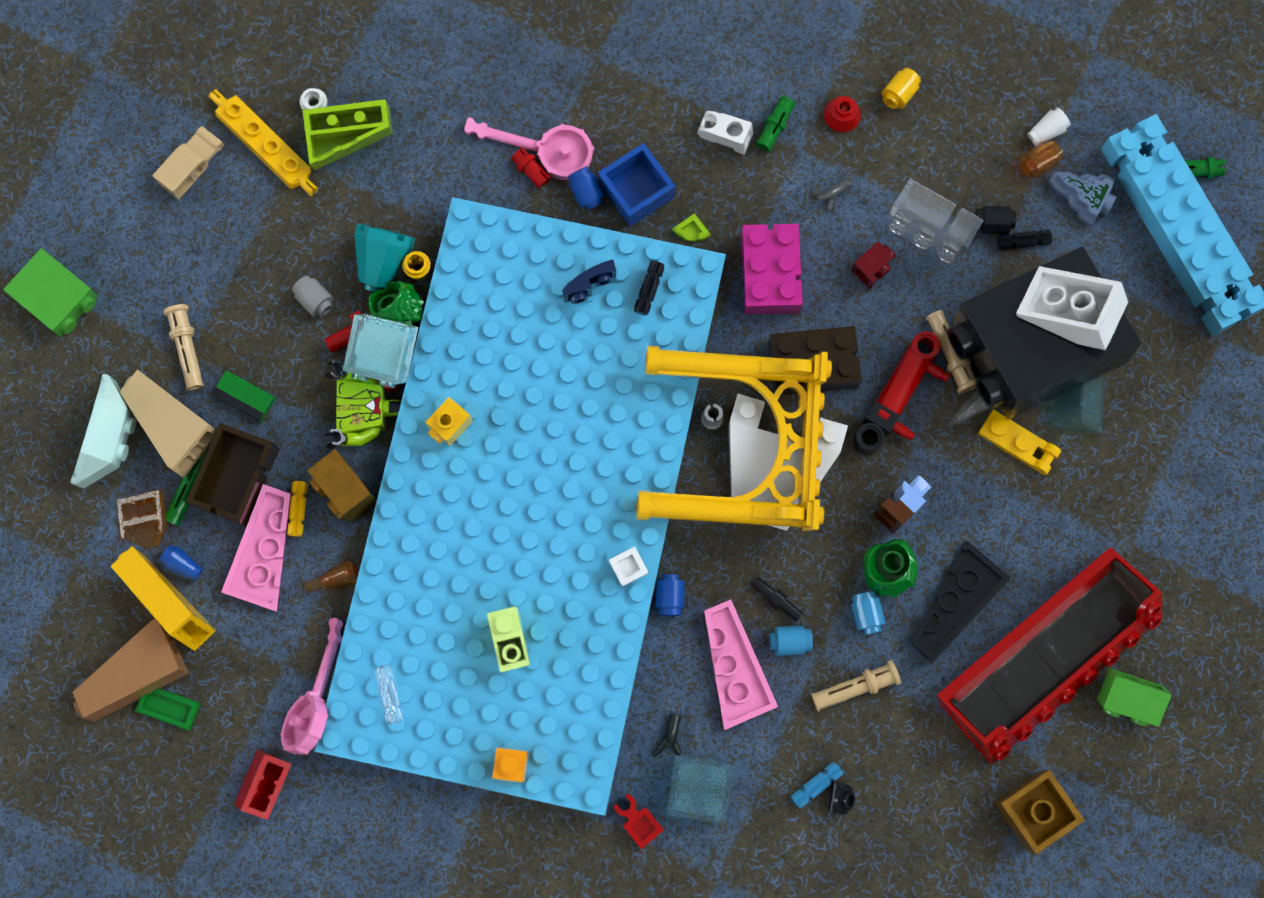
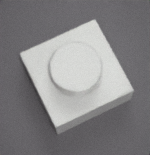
[609,547,649,587]

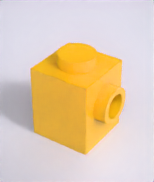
[425,397,473,447]

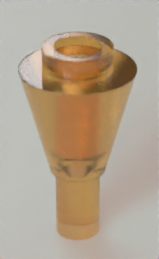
[305,559,359,593]

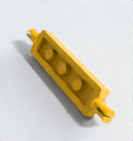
[209,89,318,196]

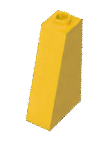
[111,546,216,651]

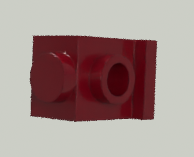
[851,241,896,289]

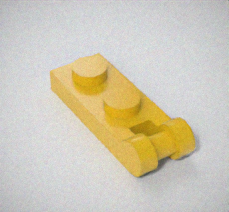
[978,409,1061,475]

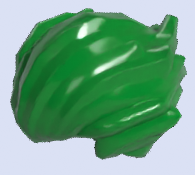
[368,281,424,326]
[863,539,917,598]

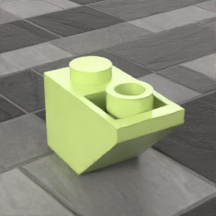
[487,606,530,672]

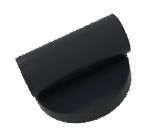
[828,782,855,815]

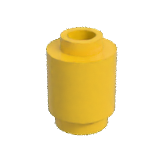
[882,68,921,109]

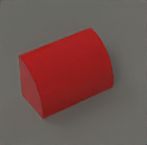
[234,749,291,820]

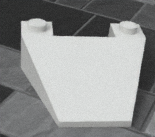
[728,394,848,531]

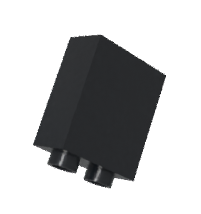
[948,246,1142,420]

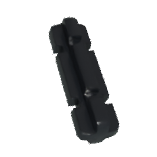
[997,229,1052,250]
[634,260,665,316]

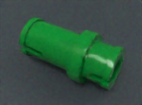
[1185,157,1226,179]

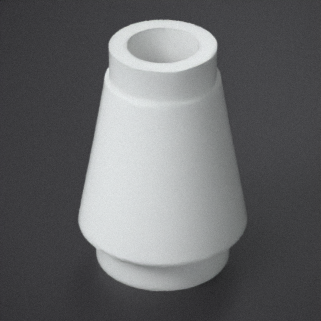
[1027,108,1071,146]

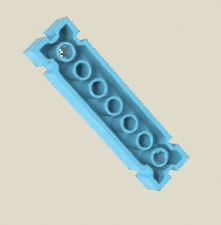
[1100,114,1264,337]

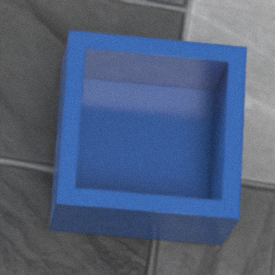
[598,143,676,227]

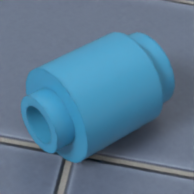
[851,591,886,636]
[769,626,813,656]

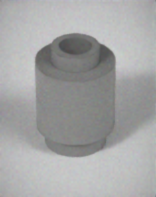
[292,276,333,317]

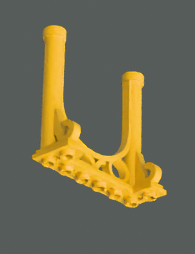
[636,346,832,531]

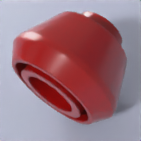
[824,96,861,132]

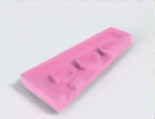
[221,484,291,612]

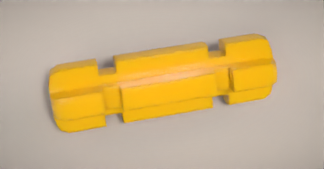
[287,481,308,537]

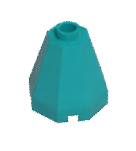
[354,223,416,292]

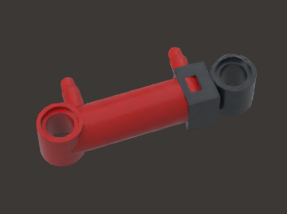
[853,331,950,455]

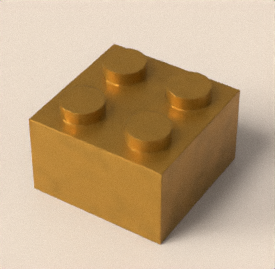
[307,449,377,524]
[994,770,1085,855]

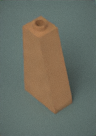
[73,619,189,722]

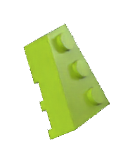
[303,99,393,170]

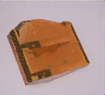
[117,490,167,548]

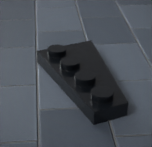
[911,540,1011,663]

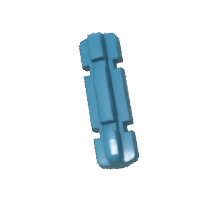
[791,762,843,808]

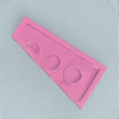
[704,599,778,730]

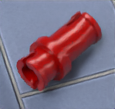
[511,147,551,189]

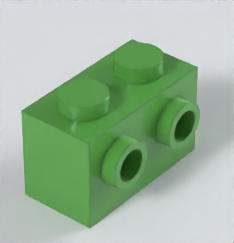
[1097,668,1172,727]

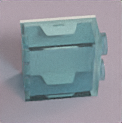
[343,314,418,388]

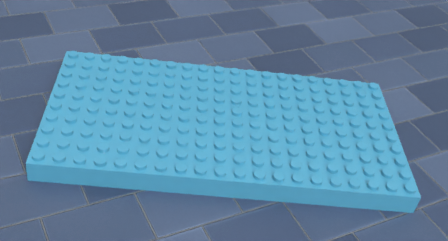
[315,197,726,816]

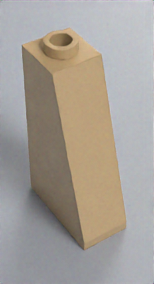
[119,370,216,478]

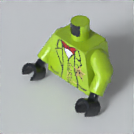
[325,360,401,449]

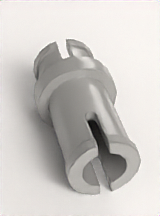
[701,404,724,430]

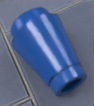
[157,545,204,583]

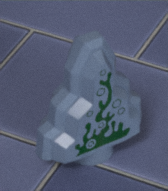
[1048,172,1117,226]

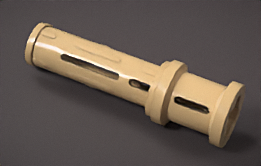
[163,304,205,391]
[926,310,977,395]
[811,660,901,712]

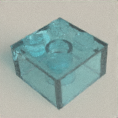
[666,755,734,824]

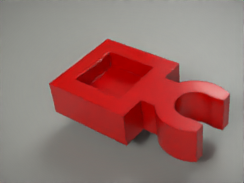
[614,794,664,849]

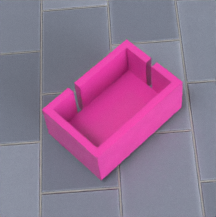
[741,224,803,315]

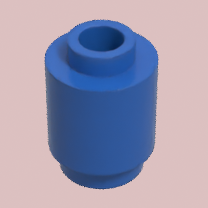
[568,166,605,210]
[655,574,685,616]

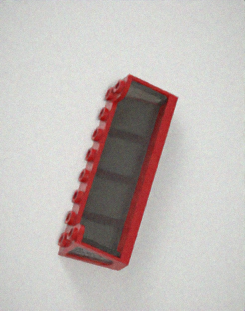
[937,547,1162,765]

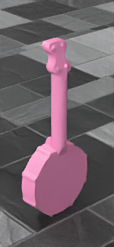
[464,118,594,182]
[280,618,343,755]

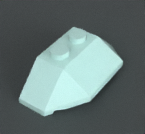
[70,374,137,488]

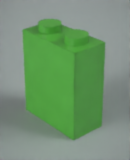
[3,248,98,337]

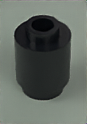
[974,206,1016,234]

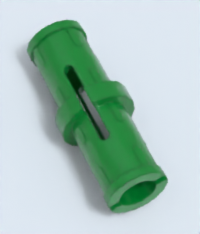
[755,96,796,152]

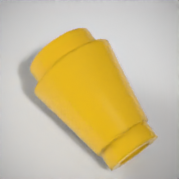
[402,251,430,281]

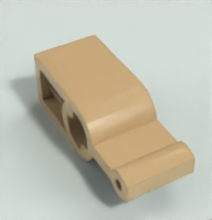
[152,126,224,200]

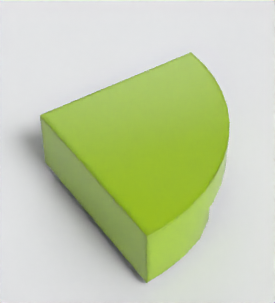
[672,213,711,242]

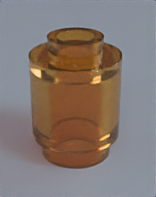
[1020,141,1063,179]

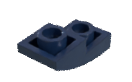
[562,259,616,304]

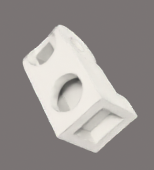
[697,111,753,155]

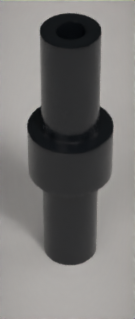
[751,576,803,622]

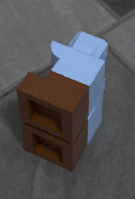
[873,475,931,534]

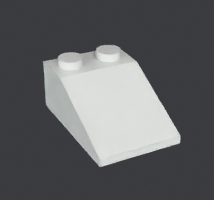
[1016,266,1128,350]

